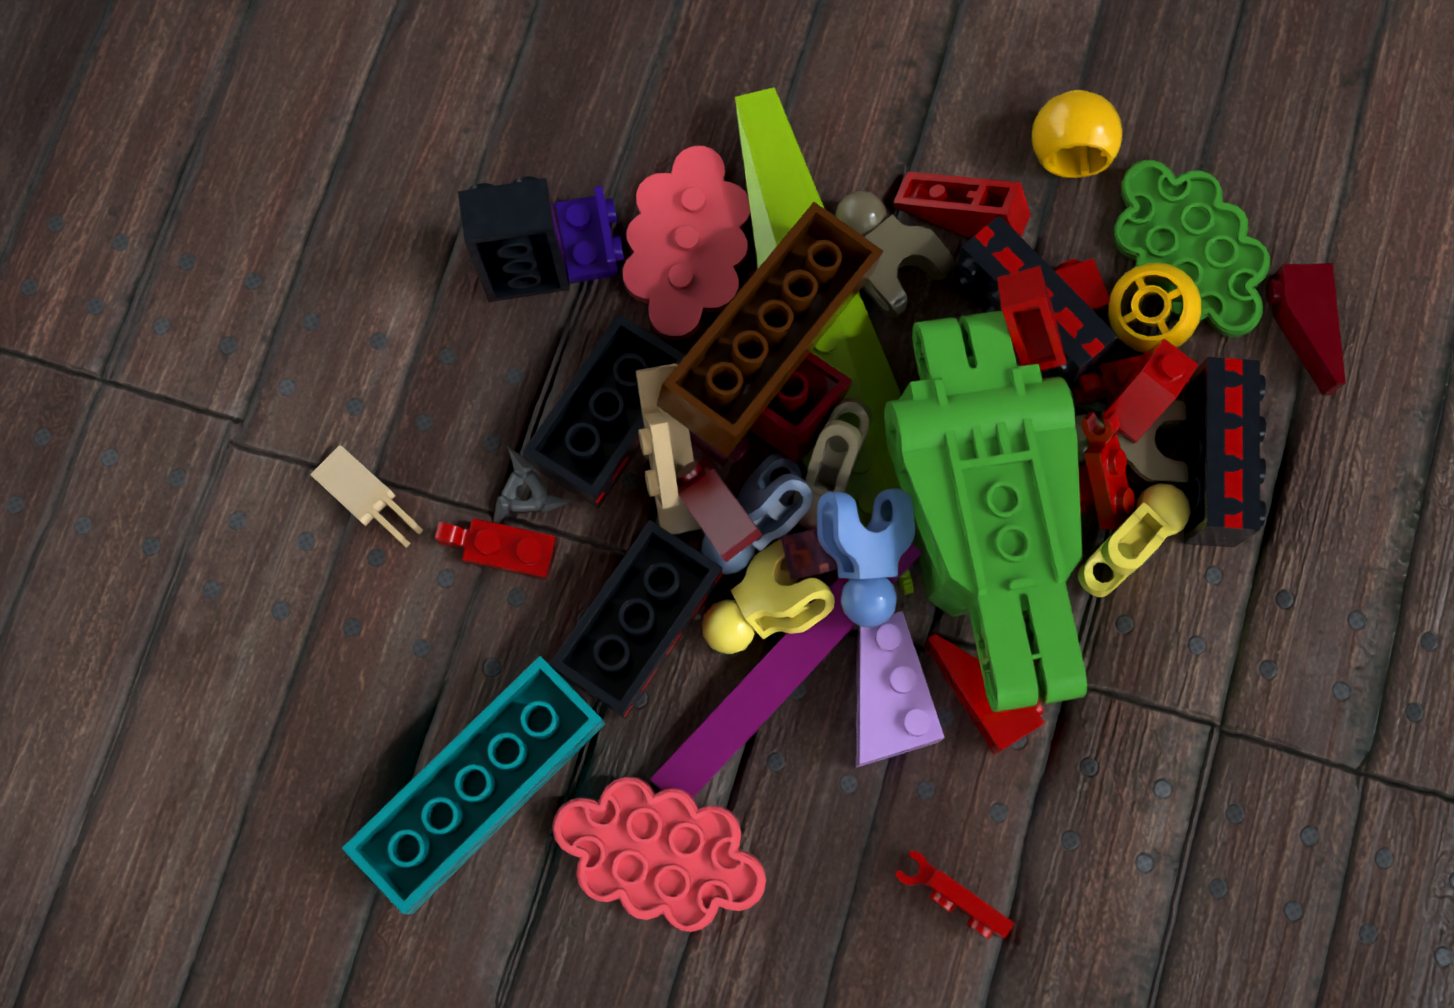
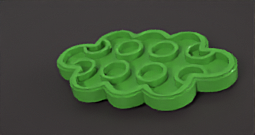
[1113,160,1270,337]

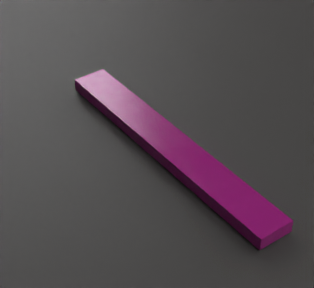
[650,543,922,798]

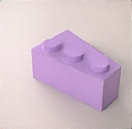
[856,611,945,768]

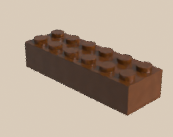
[656,202,883,457]

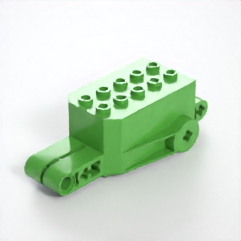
[884,311,1087,712]

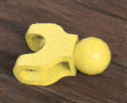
[1078,483,1191,597]
[701,537,835,654]

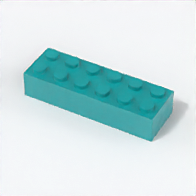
[342,656,605,915]

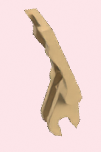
[310,445,423,548]

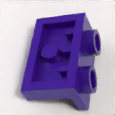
[555,186,624,284]

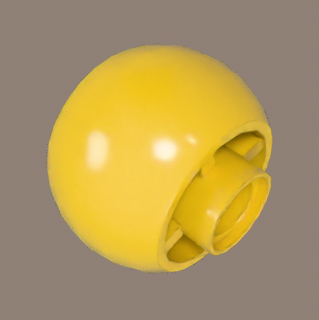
[1032,90,1123,178]
[1108,263,1202,353]

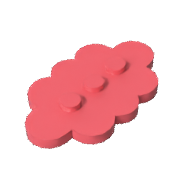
[623,146,751,341]
[552,776,766,932]

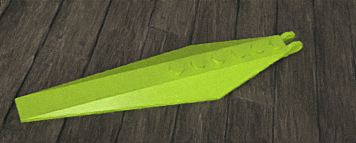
[735,87,914,595]

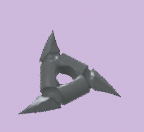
[494,446,573,523]

